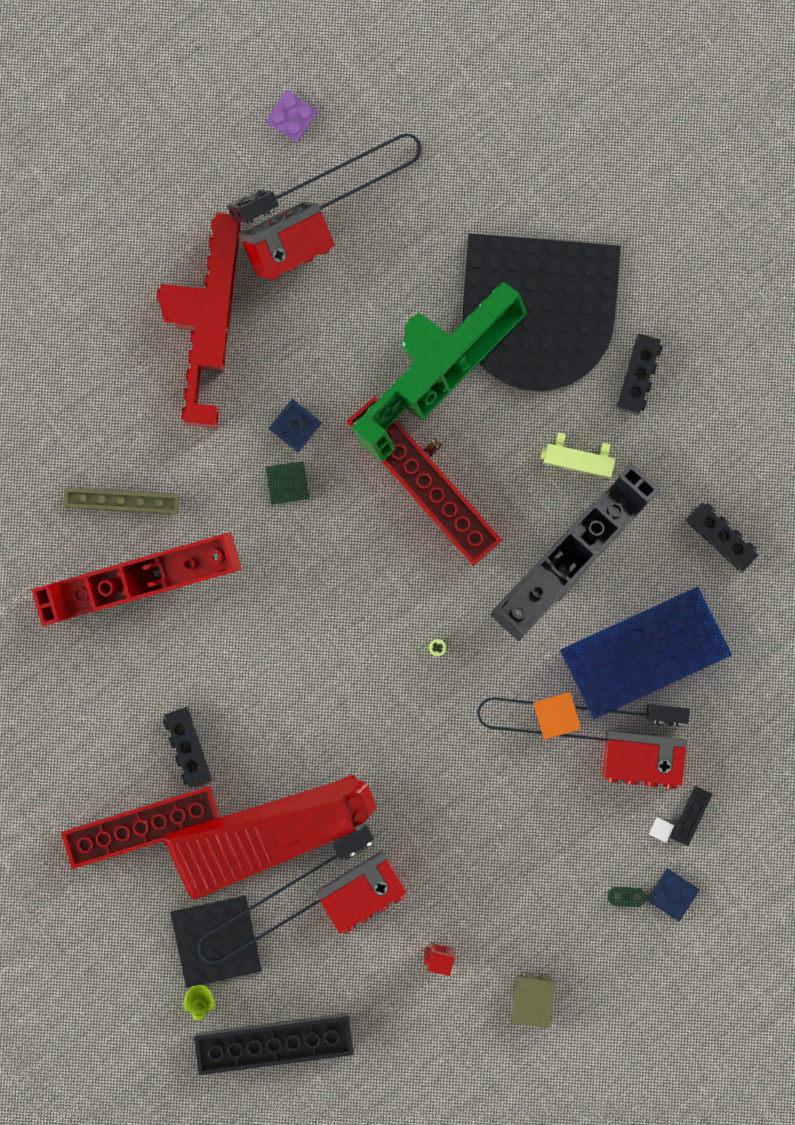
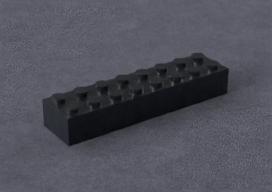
[194,1013,354,1075]

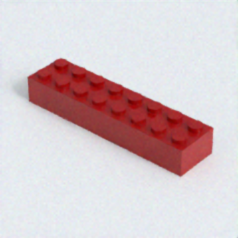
[61,785,221,869]

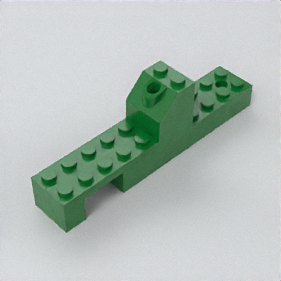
[351,282,527,463]

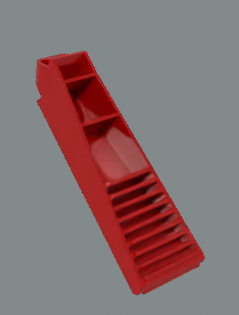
[165,774,376,900]

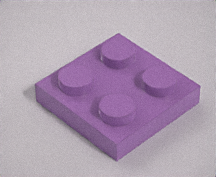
[266,90,319,143]

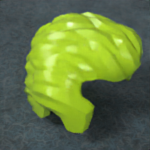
[183,985,215,1021]

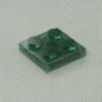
[266,461,309,505]

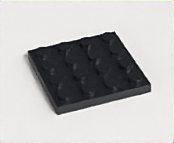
[170,895,262,988]

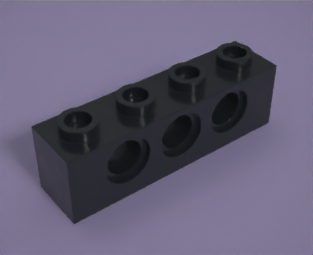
[616,334,663,415]
[685,502,759,573]
[163,707,212,788]

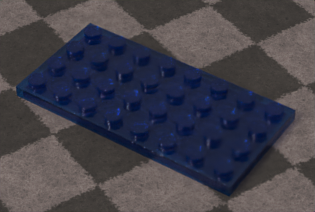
[560,587,732,720]

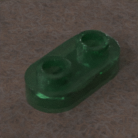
[607,886,646,907]

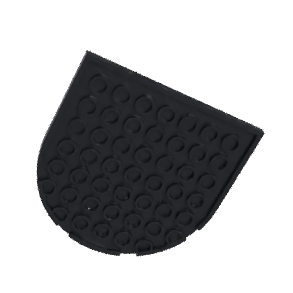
[462,233,621,392]

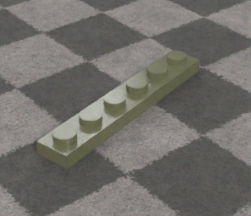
[63,488,180,514]

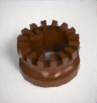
[424,438,442,457]

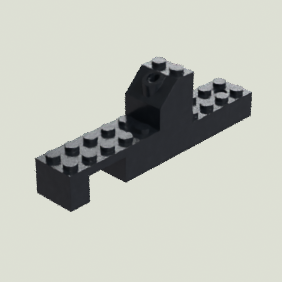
[490,464,659,641]

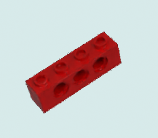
[423,943,455,976]

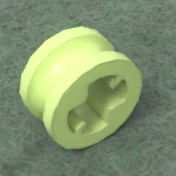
[429,639,446,656]

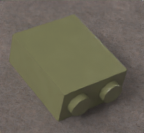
[510,972,556,1029]

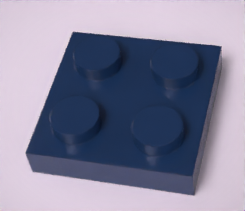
[268,399,322,453]
[646,868,700,922]

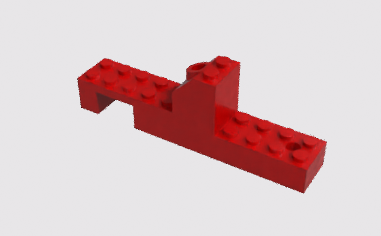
[156,213,241,429]
[31,532,242,626]

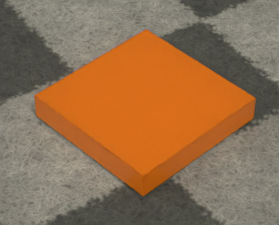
[533,692,581,740]

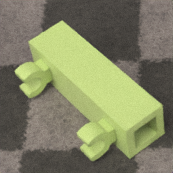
[540,432,615,479]

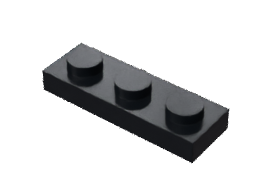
[670,785,713,846]

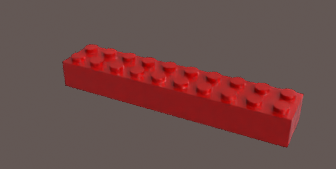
[346,396,502,567]

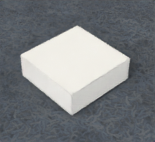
[648,817,674,843]

